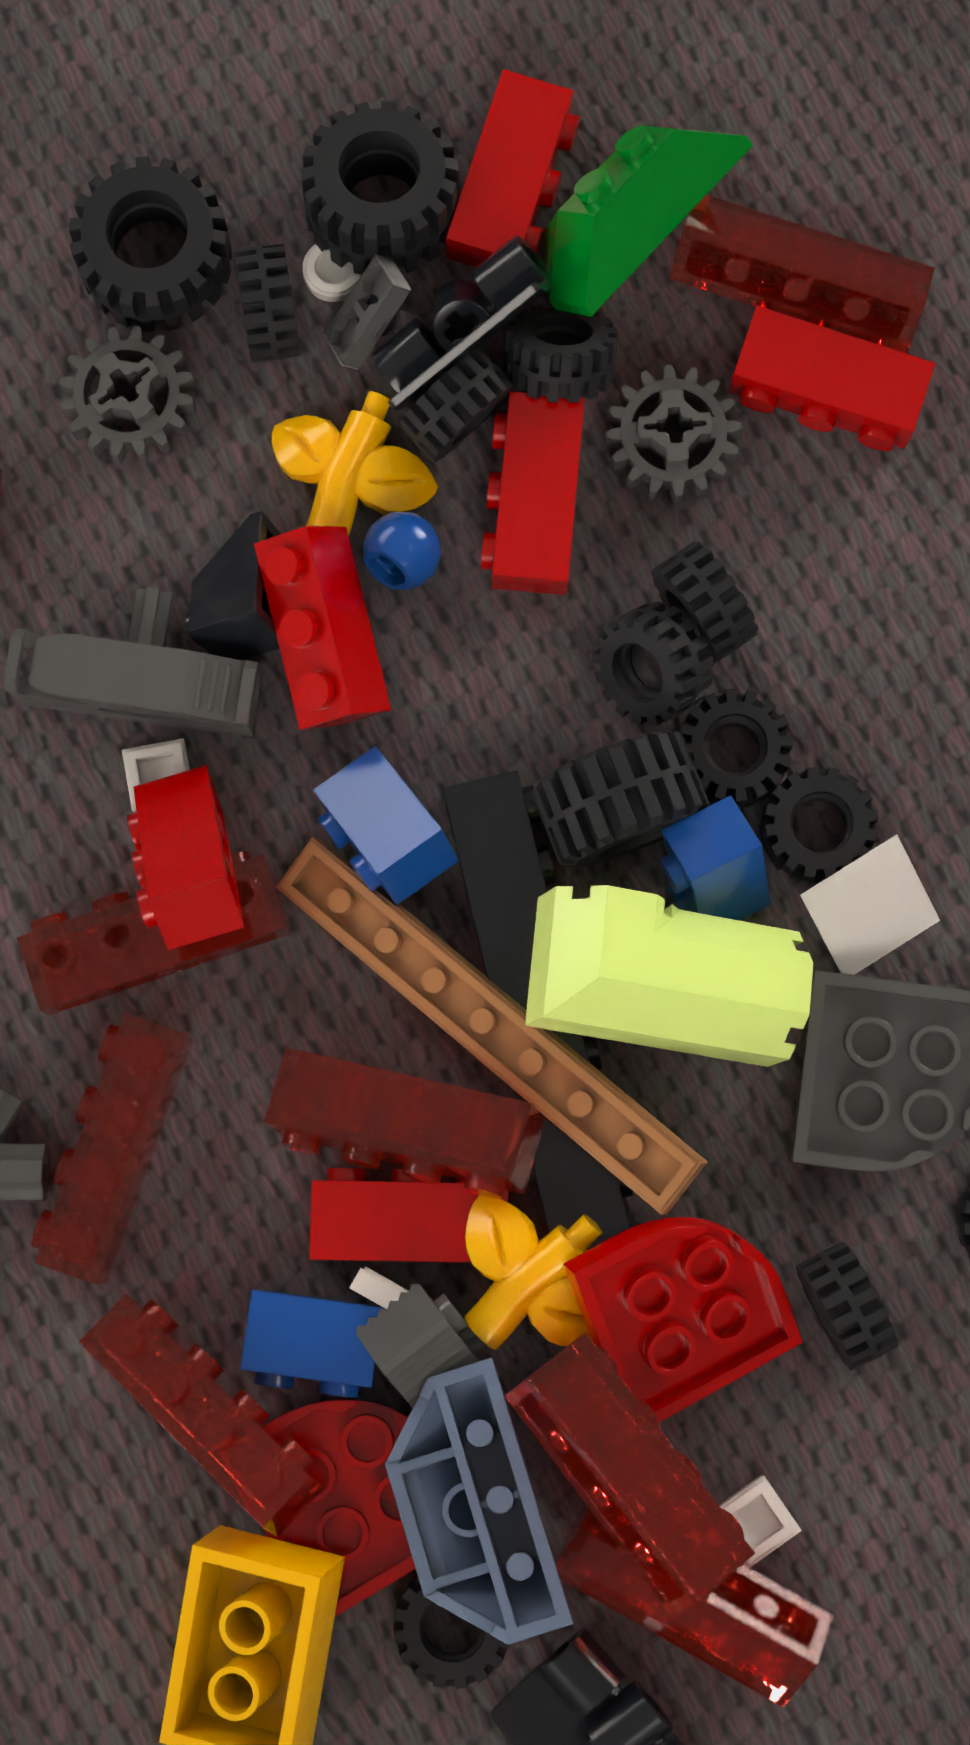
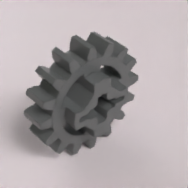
[59,326,196,465]
[605,364,742,504]

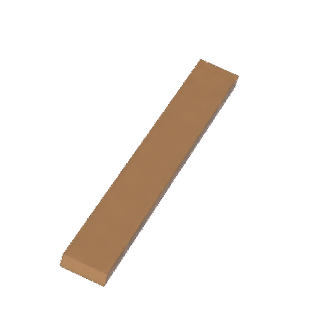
[276,837,708,1215]

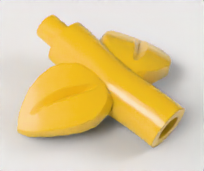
[272,391,438,536]
[465,1194,603,1350]

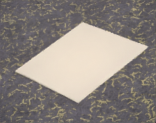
[800,834,940,975]

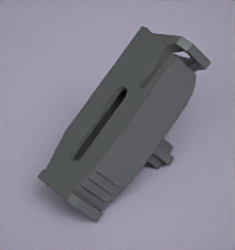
[4,587,264,738]

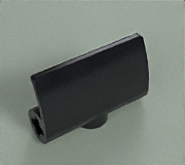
[372,234,552,410]
[490,1628,683,1745]

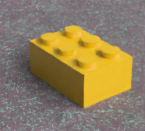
[159,1525,345,1745]

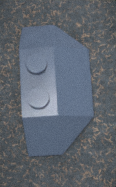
[385,1358,574,1645]

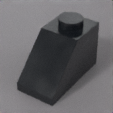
[186,511,281,660]

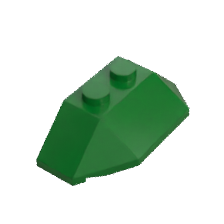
[543,125,753,317]

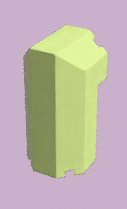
[525,885,813,1067]

